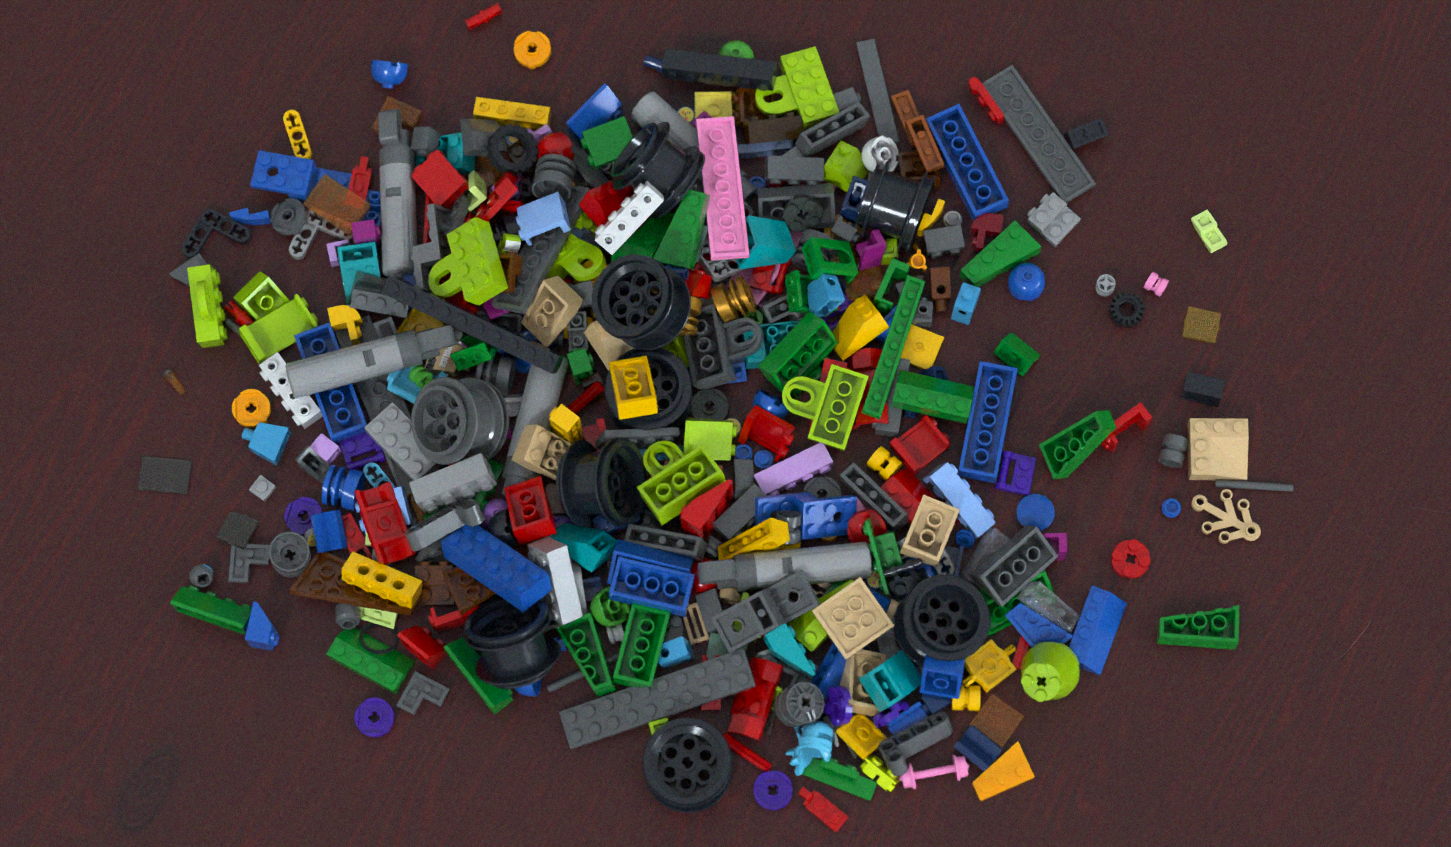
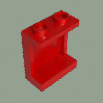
[410,150,469,208]
[1101,402,1152,453]
[737,405,795,463]
[889,415,950,475]
[428,605,480,634]

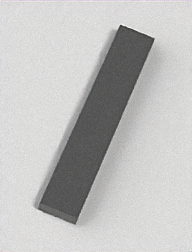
[856,39,899,144]

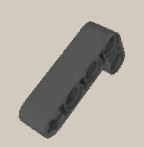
[404,498,485,551]
[878,712,953,776]

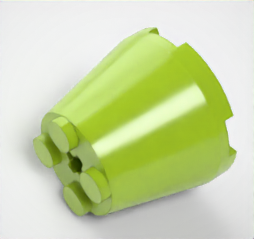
[1021,641,1080,702]

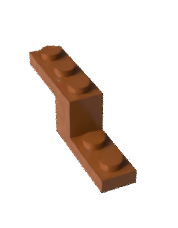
[891,90,944,173]

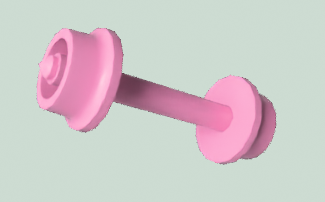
[899,755,970,790]

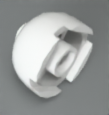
[861,136,899,172]

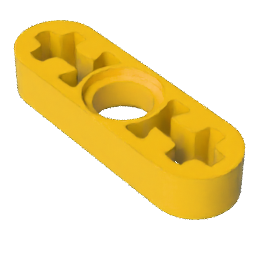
[283,110,312,159]

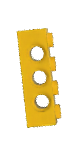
[473,97,551,131]
[549,404,584,444]
[717,518,790,560]
[342,552,422,609]

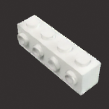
[595,181,664,255]
[259,352,323,429]

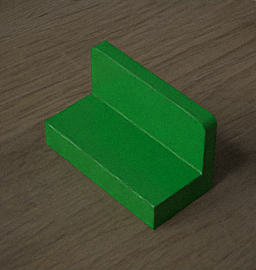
[993,333,1041,377]

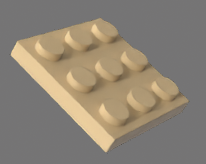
[812,577,894,660]

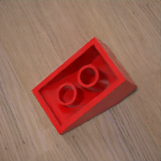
[504,476,557,545]
[397,625,447,670]

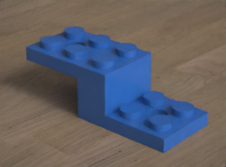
[250,150,352,211]
[755,492,857,540]

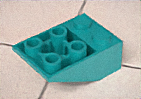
[415,133,475,176]
[337,242,383,306]
[740,321,799,369]
[546,523,617,572]
[763,623,816,679]
[858,650,922,712]

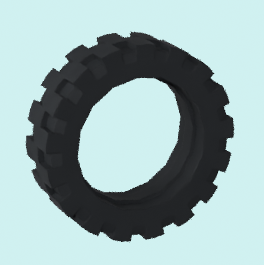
[486,124,539,176]

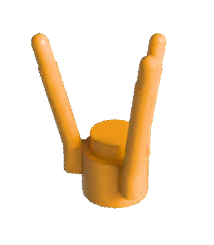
[906,243,927,273]

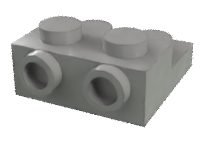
[1027,192,1081,247]

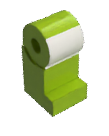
[497,233,521,254]

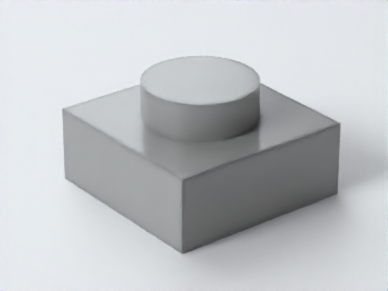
[249,475,277,502]

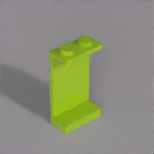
[238,294,319,364]

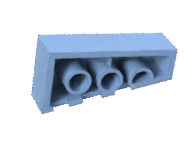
[923,462,996,538]

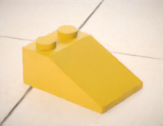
[832,294,889,361]
[609,356,658,420]

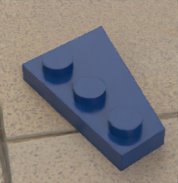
[1005,602,1073,647]

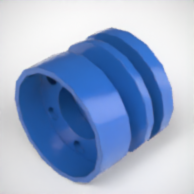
[322,464,365,511]

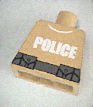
[424,344,472,377]

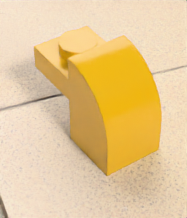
[327,305,363,345]

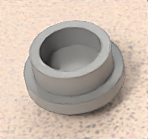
[943,211,962,227]

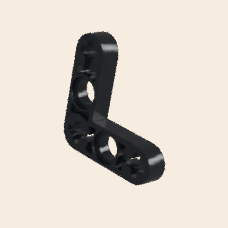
[182,209,251,259]

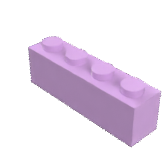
[754,443,833,496]

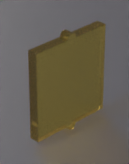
[1182,306,1221,344]

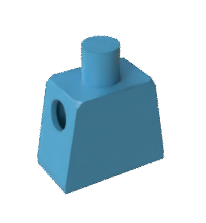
[807,273,845,317]
[951,282,981,325]
[242,423,291,466]
[657,636,695,668]

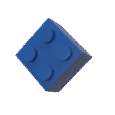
[920,655,965,699]

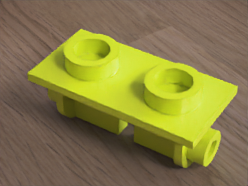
[860,755,900,792]

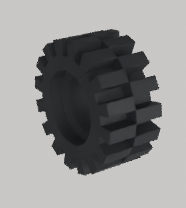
[1109,291,1145,328]

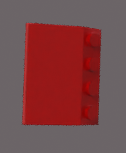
[579,180,651,238]
[680,479,734,542]

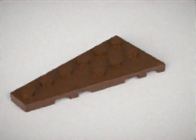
[442,537,545,616]
[290,552,421,616]

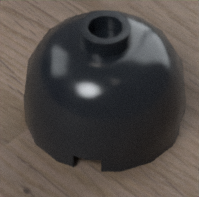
[487,509,520,548]

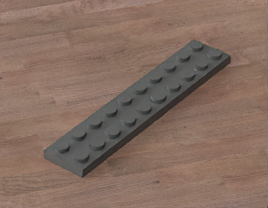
[335,315,414,499]
[559,648,756,750]

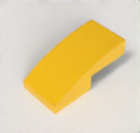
[917,199,945,237]

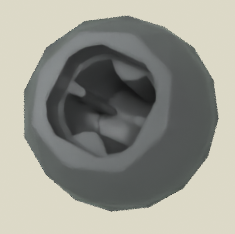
[189,564,214,588]

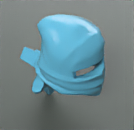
[786,721,833,776]

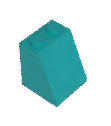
[736,215,796,269]

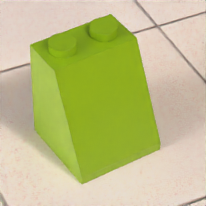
[683,417,737,461]

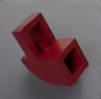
[970,213,1004,254]

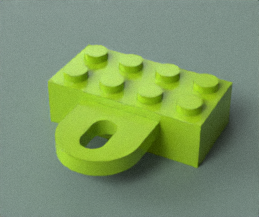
[755,46,839,131]
[545,211,606,281]
[428,217,508,306]
[187,264,228,348]
[782,364,869,451]
[637,441,726,525]

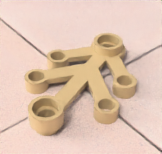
[1191,489,1261,544]

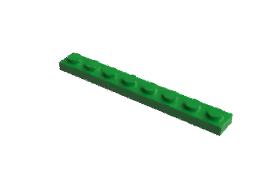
[861,275,925,419]

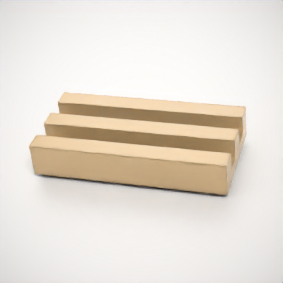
[683,603,709,645]

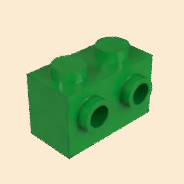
[567,348,595,385]

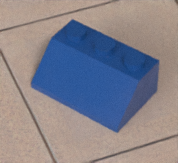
[566,83,623,148]

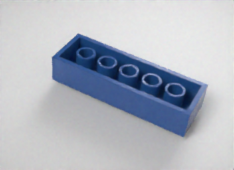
[925,104,1009,222]
[294,322,367,444]
[958,361,1018,483]
[441,524,552,612]

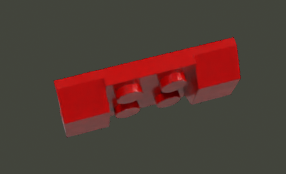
[463,171,519,224]
[847,348,889,429]
[354,482,416,565]
[726,657,784,741]

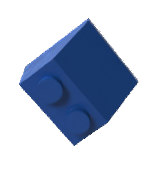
[245,602,280,651]

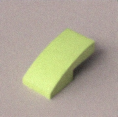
[1191,210,1227,253]

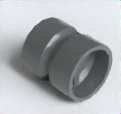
[1158,434,1189,468]
[776,510,802,544]

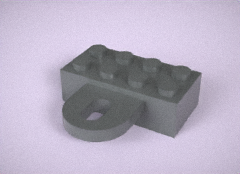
[684,304,763,390]

